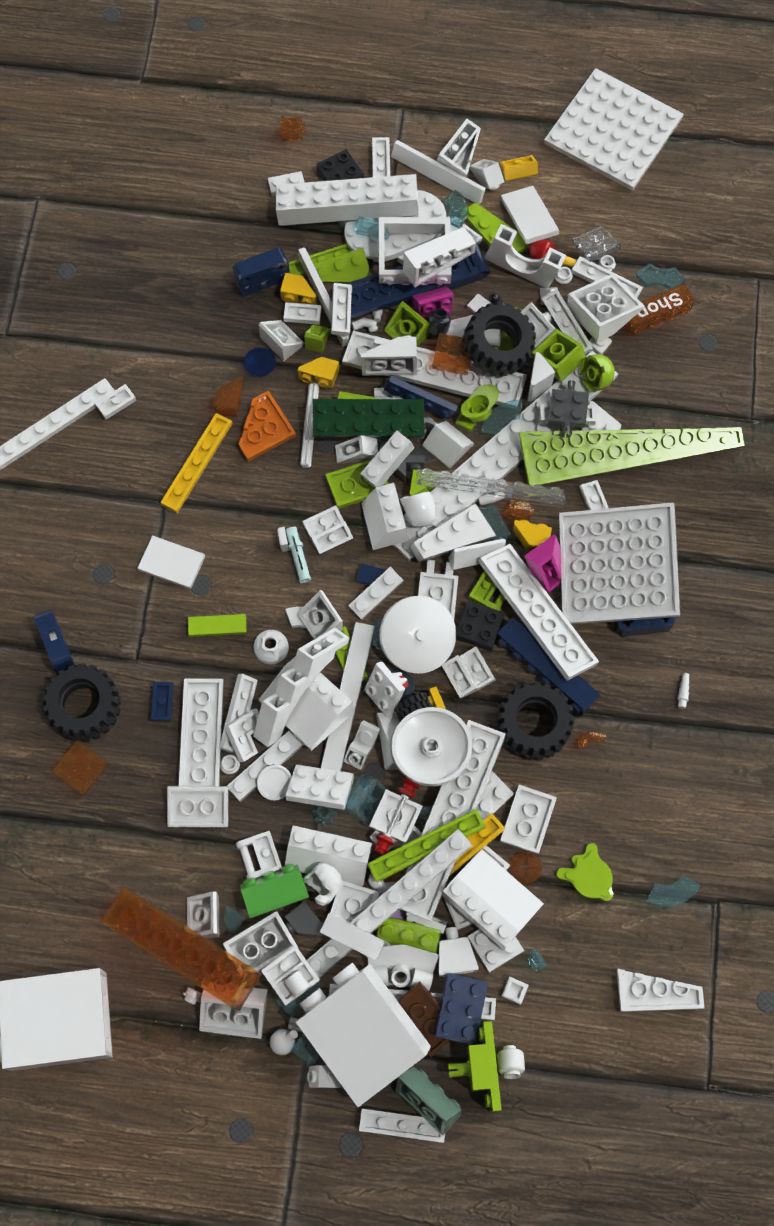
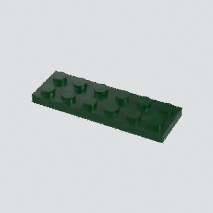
[312,399,425,437]

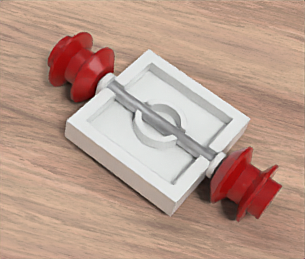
[369,778,423,855]

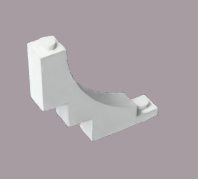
[253,627,349,747]

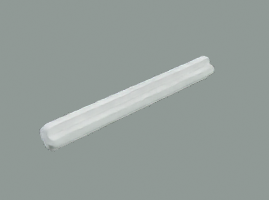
[300,383,319,468]

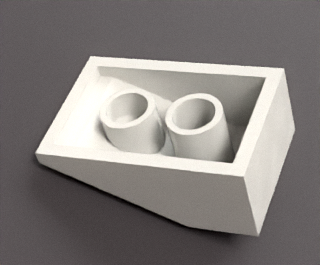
[361,336,417,376]

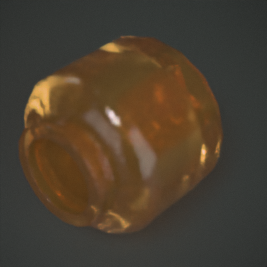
[505,498,534,522]

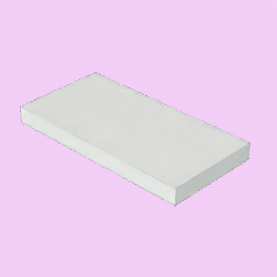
[501,186,559,244]

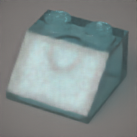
[345,773,388,832]

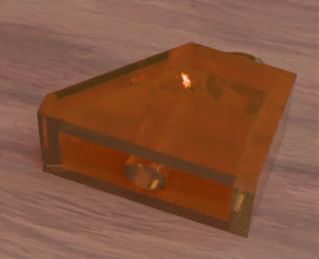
[212,376,244,418]

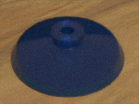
[244,347,276,376]

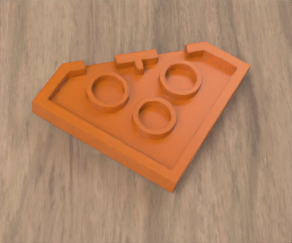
[239,390,296,462]

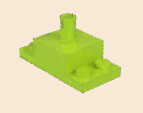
[448,1021,501,1112]

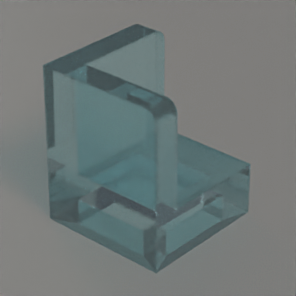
[291,1033,320,1066]

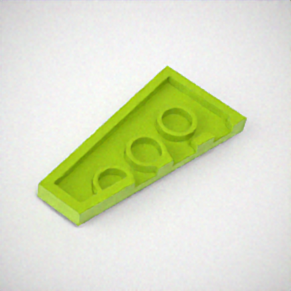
[461,202,530,254]

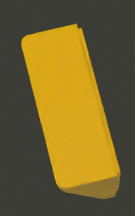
[500,155,538,181]

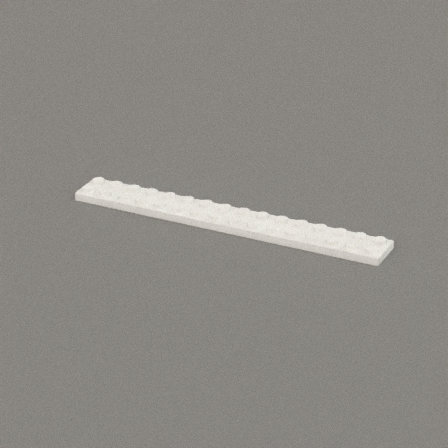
[392,351,618,561]

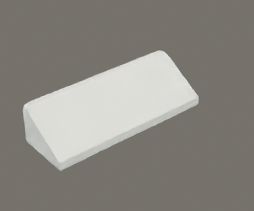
[449,539,506,570]

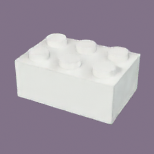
[223,911,298,983]

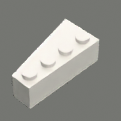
[403,227,476,287]

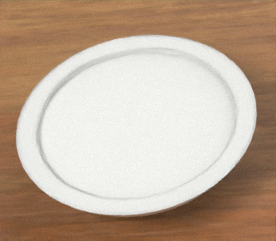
[257,765,292,800]

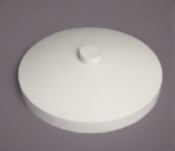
[380,596,456,674]
[392,707,472,786]

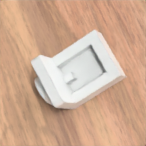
[307,1065,341,1088]

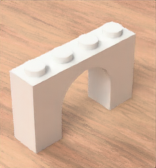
[484,224,566,288]

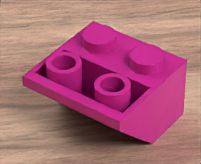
[412,286,454,321]
[525,535,561,593]

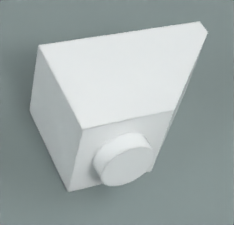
[470,159,504,190]
[335,435,378,464]

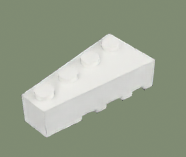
[409,504,496,562]

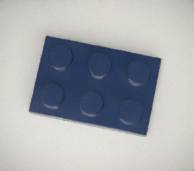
[434,973,488,1045]

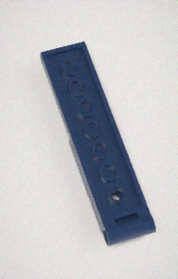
[330,241,491,319]

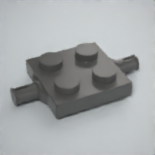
[548,380,589,438]

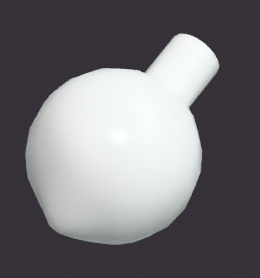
[270,1029,298,1055]

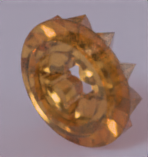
[510,851,542,884]

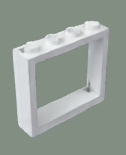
[379,217,452,285]

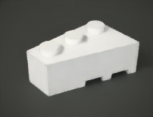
[437,119,481,177]

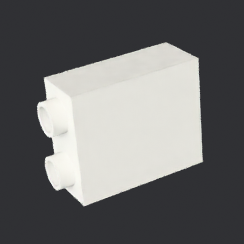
[296,963,431,1107]
[0,968,113,1071]

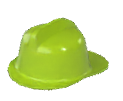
[461,384,499,424]

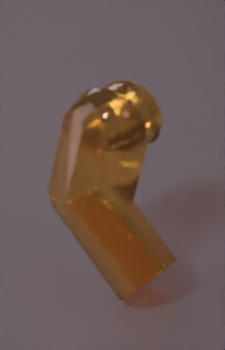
[576,730,606,748]

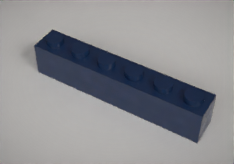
[496,618,600,716]

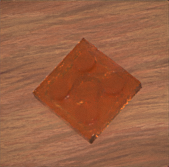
[432,333,471,375]
[52,740,109,796]

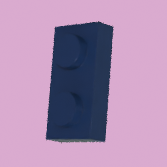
[151,682,174,722]

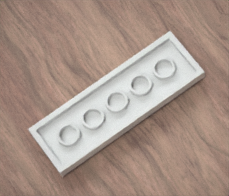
[179,679,224,786]

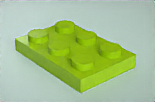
[325,459,388,509]

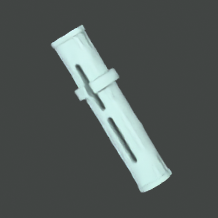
[285,527,311,583]

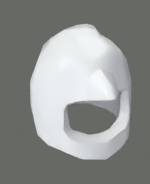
[400,492,436,527]

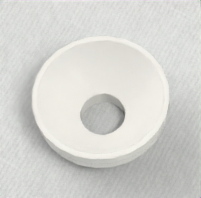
[254,630,289,664]

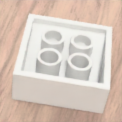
[567,274,644,342]

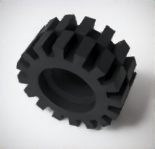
[394,693,432,722]

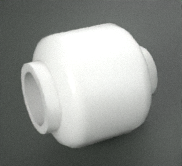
[497,1045,525,1079]

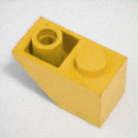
[280,273,317,305]
[297,357,339,389]
[513,520,552,552]

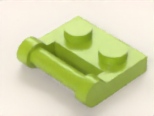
[469,571,506,611]

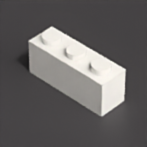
[360,431,414,488]

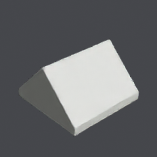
[259,320,305,361]
[527,352,555,402]
[422,421,474,469]
[297,590,343,639]
[187,891,219,939]

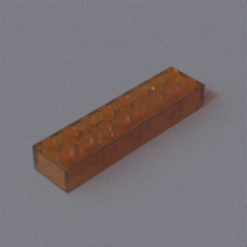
[101,886,262,1011]

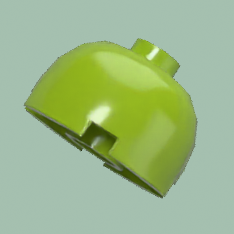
[580,354,615,392]

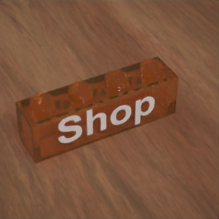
[624,283,695,336]

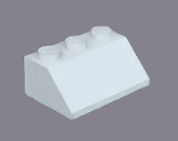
[361,483,410,550]
[199,982,267,1039]

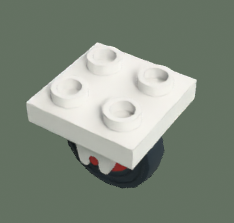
[364,662,415,717]

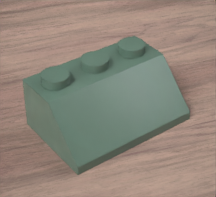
[396,1066,462,1135]

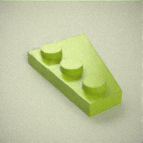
[313,248,372,282]
[377,917,441,954]

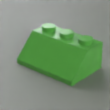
[240,864,309,918]

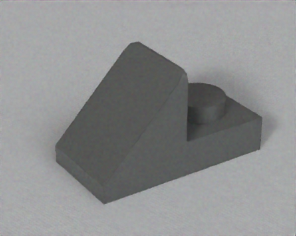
[394,456,425,483]

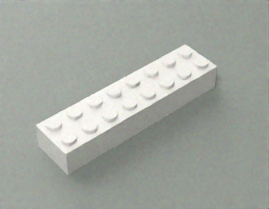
[276,174,419,226]

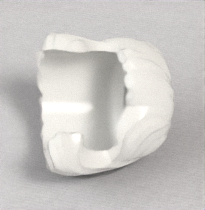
[303,863,342,906]

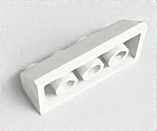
[285,826,372,887]

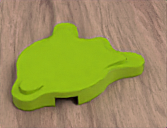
[556,843,613,902]

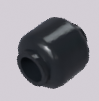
[427,309,451,337]

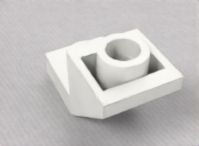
[343,720,381,770]

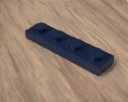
[383,376,458,419]

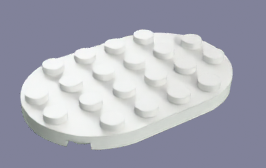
[345,190,446,262]

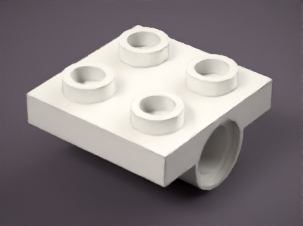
[261,945,320,1006]

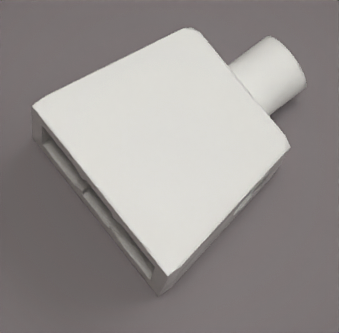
[438,927,479,978]

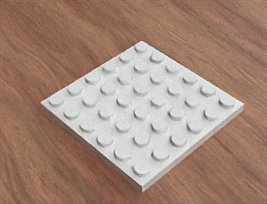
[544,68,684,191]
[559,502,680,624]

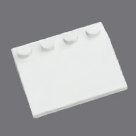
[259,656,355,751]
[442,850,544,950]

